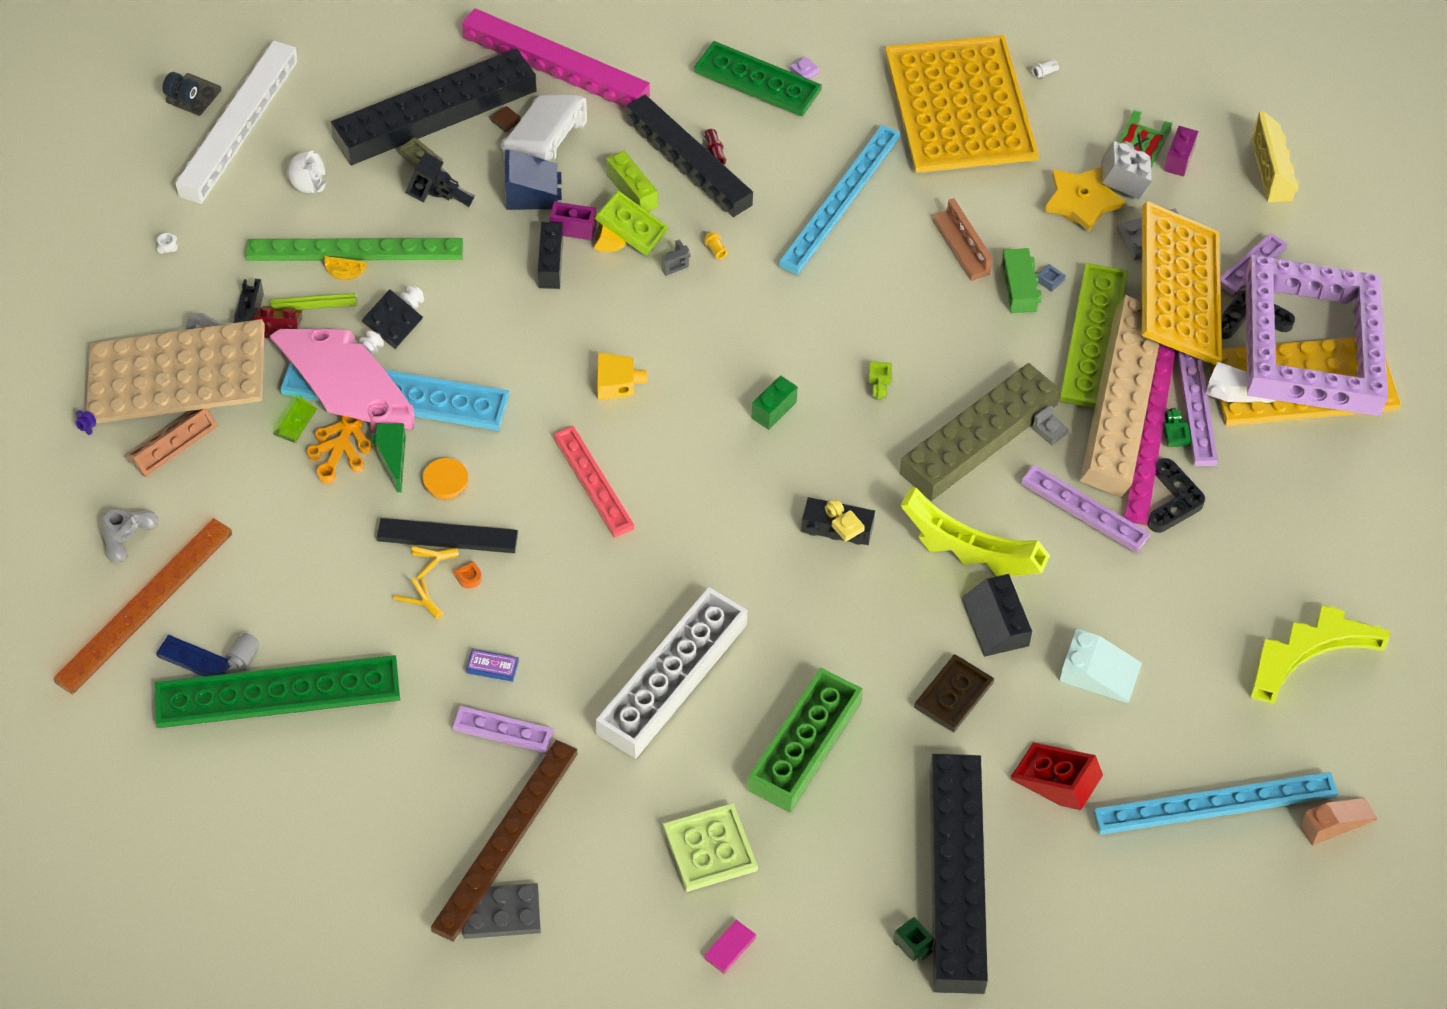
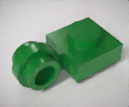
[1164,408,1191,447]

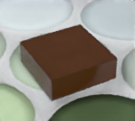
[491,106,521,132]

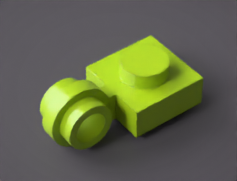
[869,361,892,400]

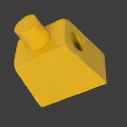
[597,353,647,400]

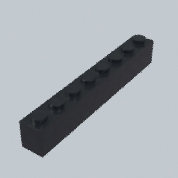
[626,94,753,218]

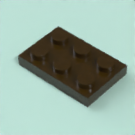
[914,654,994,733]

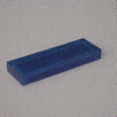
[156,635,230,676]

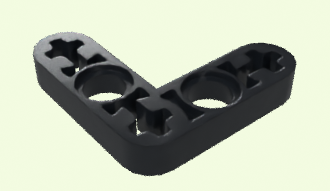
[1221,290,1295,339]
[1147,458,1205,533]

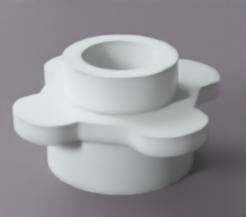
[156,233,178,254]

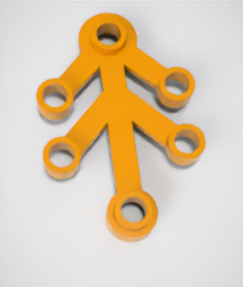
[307,415,372,484]

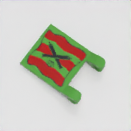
[1118,109,1173,167]

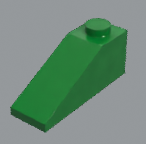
[372,424,406,492]

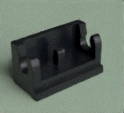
[234,279,264,323]

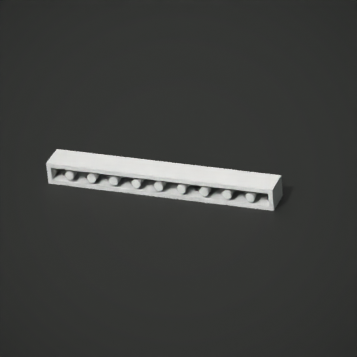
[175,40,298,204]

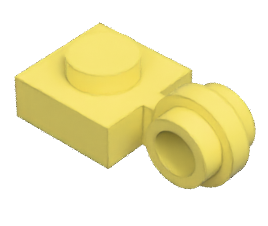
[825,500,864,542]

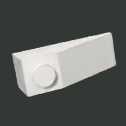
[1206,362,1276,403]

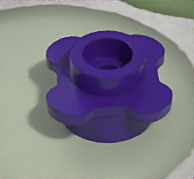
[75,410,96,435]

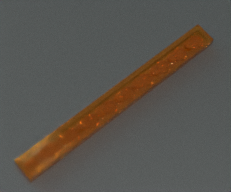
[53,518,232,695]

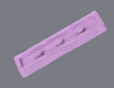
[1220,233,1288,296]
[453,706,553,754]

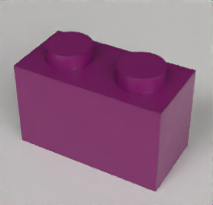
[1164,126,1199,177]
[550,201,597,240]

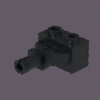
[405,152,475,207]

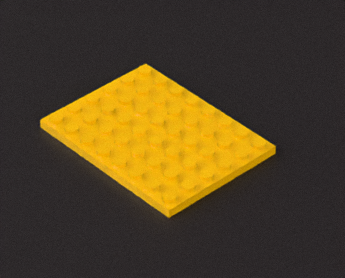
[885,35,1039,173]

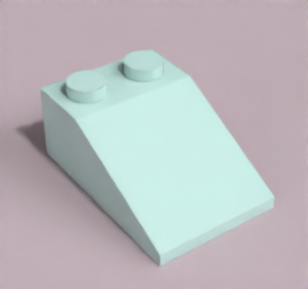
[1060,629,1142,703]

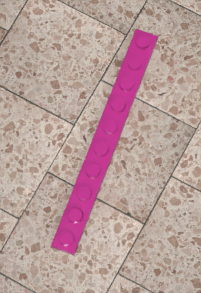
[1125,343,1176,526]

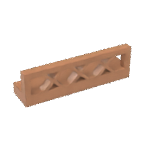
[933,198,993,281]
[124,409,218,477]

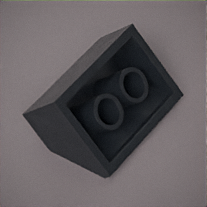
[962,574,1032,657]

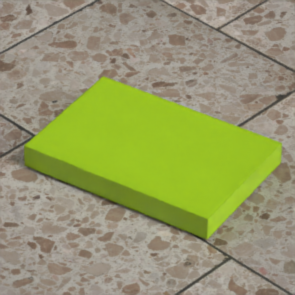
[595,190,669,256]

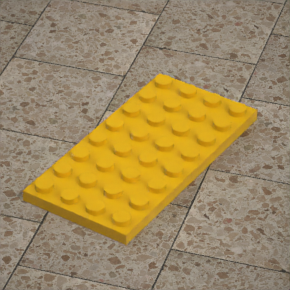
[1142,201,1222,366]
[1208,337,1401,425]

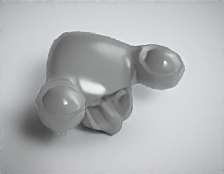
[99,510,158,563]

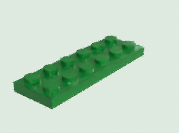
[694,41,822,117]

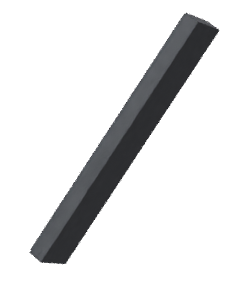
[377,518,518,553]

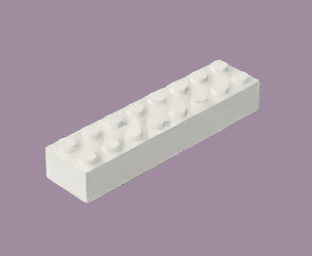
[596,587,748,759]

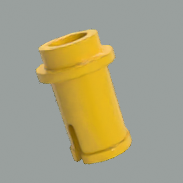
[704,232,728,259]

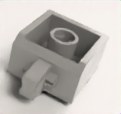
[1101,141,1152,199]

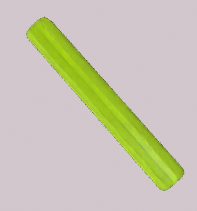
[270,293,357,310]

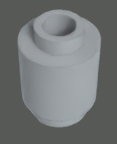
[226,633,259,669]

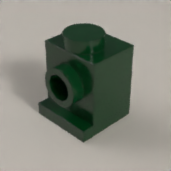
[893,917,934,961]

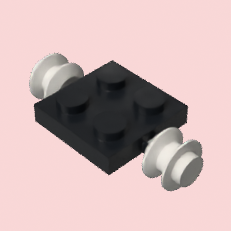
[359,286,424,354]

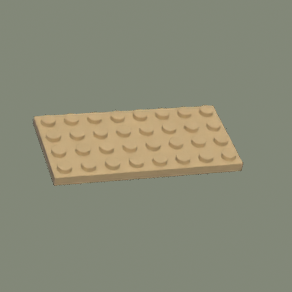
[86,319,265,424]

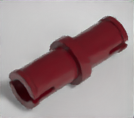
[704,128,727,165]

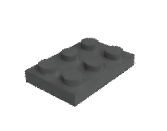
[464,883,541,939]

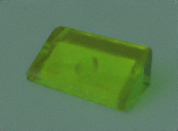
[272,396,317,443]

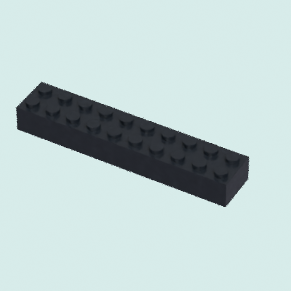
[330,48,537,166]
[930,754,988,994]

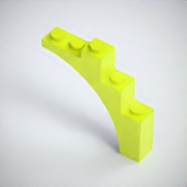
[900,488,1050,576]
[1251,605,1391,704]

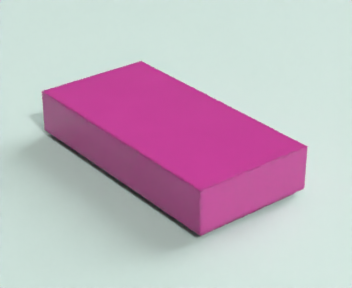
[704,920,756,974]

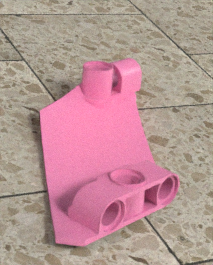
[270,329,414,433]

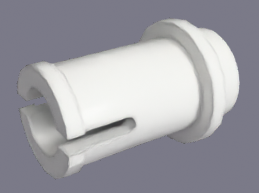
[1031,59,1059,79]

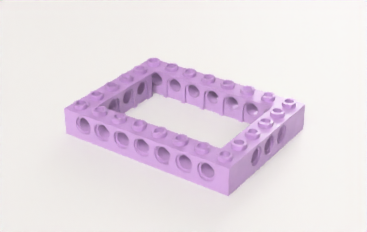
[1245,255,1388,416]

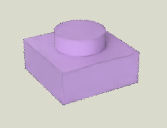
[790,57,819,79]

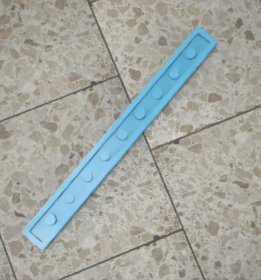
[779,125,900,275]
[1093,772,1338,835]

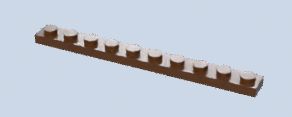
[431,740,578,942]

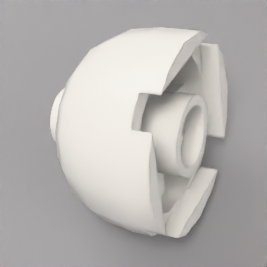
[286,150,326,194]

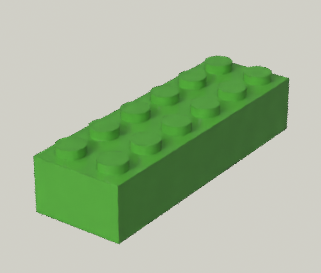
[748,667,863,813]

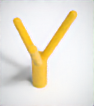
[411,546,458,580]
[393,578,443,619]

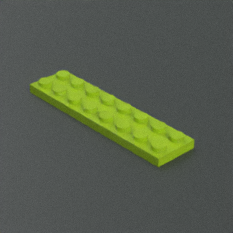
[1059,263,1128,408]

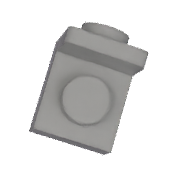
[1033,405,1068,446]

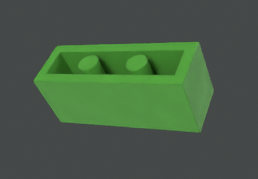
[1001,248,1042,313]

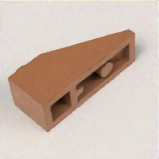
[1300,798,1377,846]

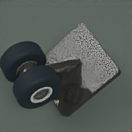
[162,72,222,116]

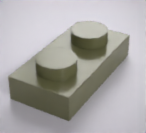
[399,137,443,166]

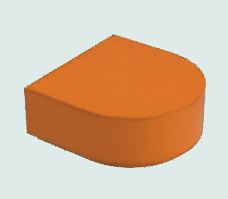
[454,561,482,589]

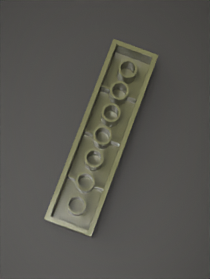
[899,362,1061,501]

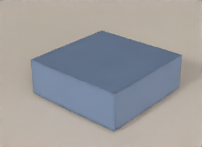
[1037,264,1066,292]

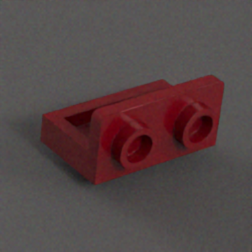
[253,306,302,339]

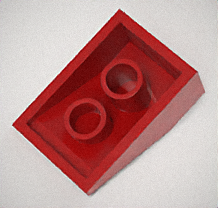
[1011,742,1103,810]

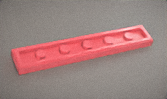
[553,426,634,538]

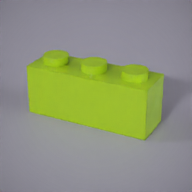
[606,150,658,212]

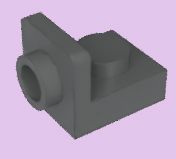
[662,239,691,276]

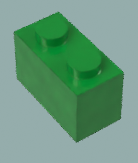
[751,375,798,430]

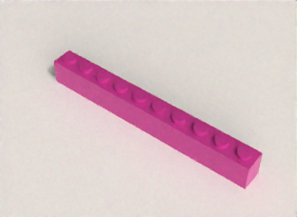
[462,8,650,108]

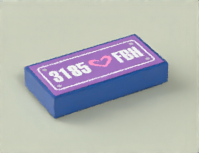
[466,649,519,682]

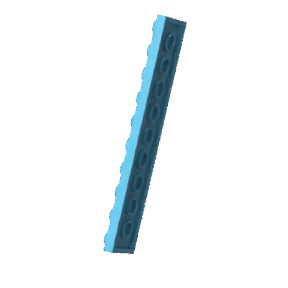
[281,362,510,431]

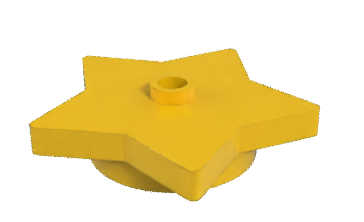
[1045,167,1125,231]

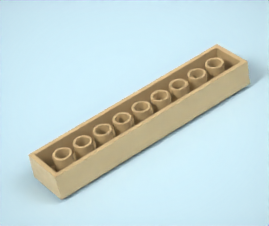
[1079,295,1159,498]

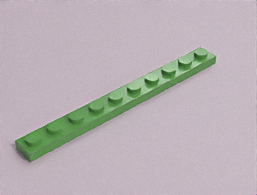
[246,238,463,261]

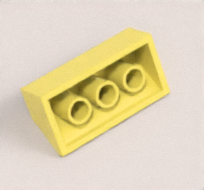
[1252,111,1298,202]

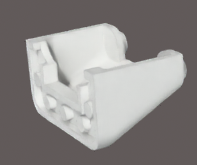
[501,95,587,161]

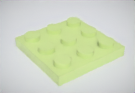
[663,803,758,892]

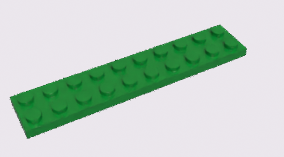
[155,655,400,728]

